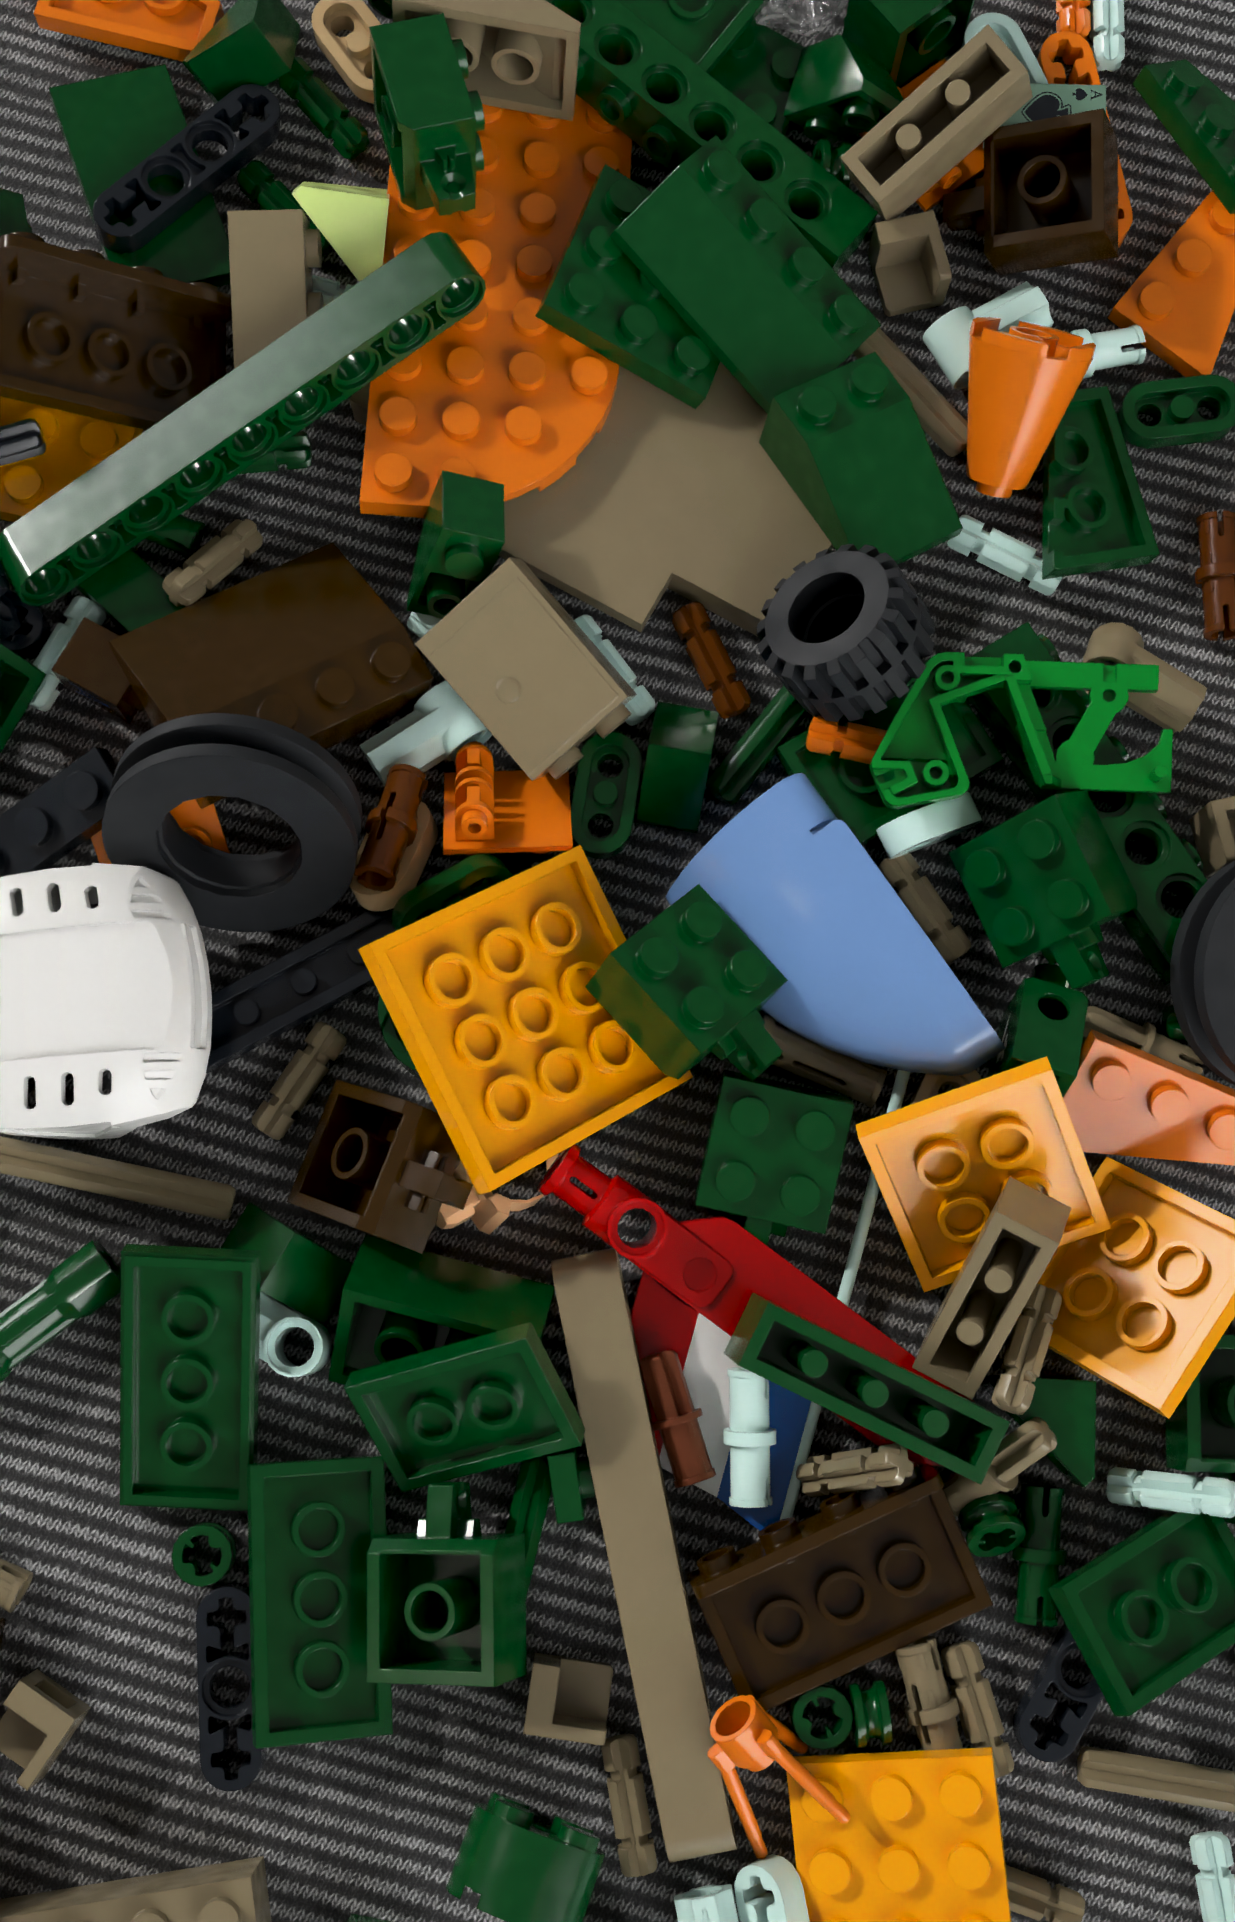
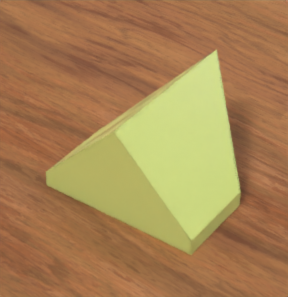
[292,181,390,282]

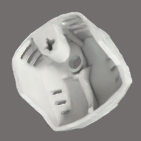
[0,863,212,1140]

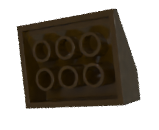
[109,542,433,809]

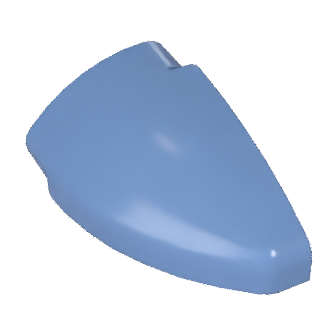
[666,773,1006,1076]

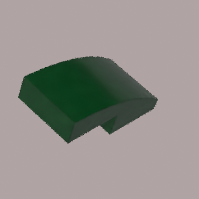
[75,549,187,634]

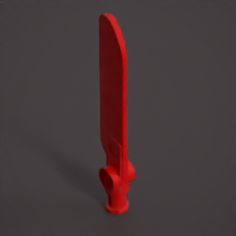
[537,1144,974,1467]

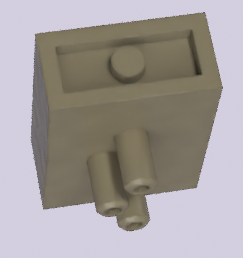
[415,557,637,781]

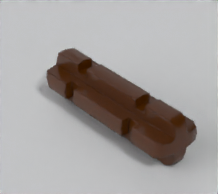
[672,601,751,719]

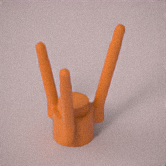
[707,1695,850,1859]

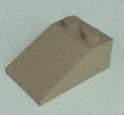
[392,0,581,121]

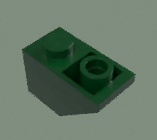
[783,34,904,144]
[407,470,505,619]

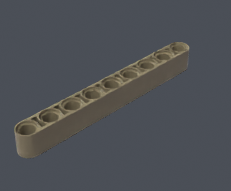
[551,1248,737,1863]

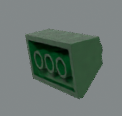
[610,135,881,414]

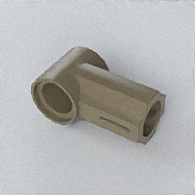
[1082,622,1207,734]

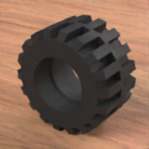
[756,544,935,722]

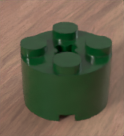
[446,1791,605,1922]

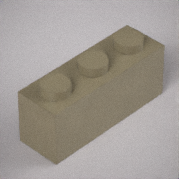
[840,24,1033,221]
[227,209,324,369]
[912,1177,1071,1400]

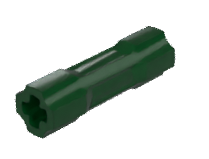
[0,1240,121,1382]

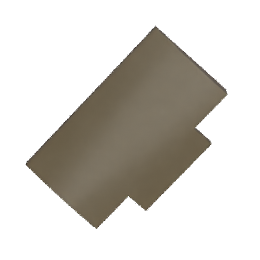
[350,361,834,637]

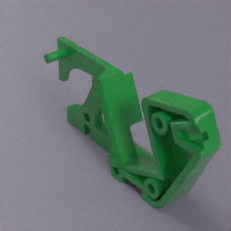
[870,652,1173,810]

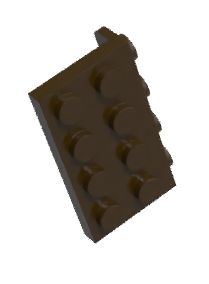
[0,232,232,430]
[687,1461,993,1711]

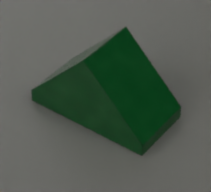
[182,0,301,104]
[636,701,719,834]
[221,1202,353,1325]
[981,1375,1096,1487]

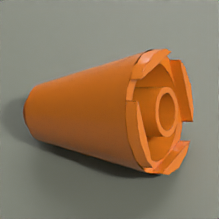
[966,317,1096,498]

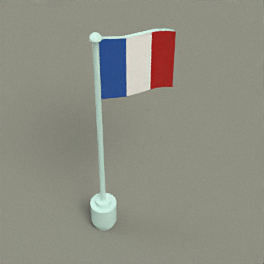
[631,1070,910,1531]

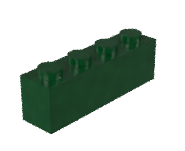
[724,1293,1010,1485]

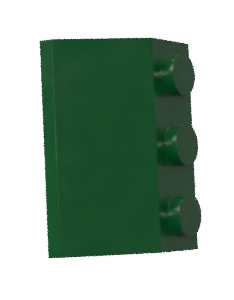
[328,1235,555,1385]

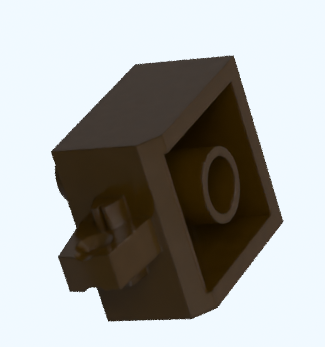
[943,108,1118,275]
[287,1080,473,1254]

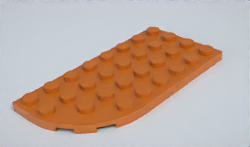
[359,94,632,518]

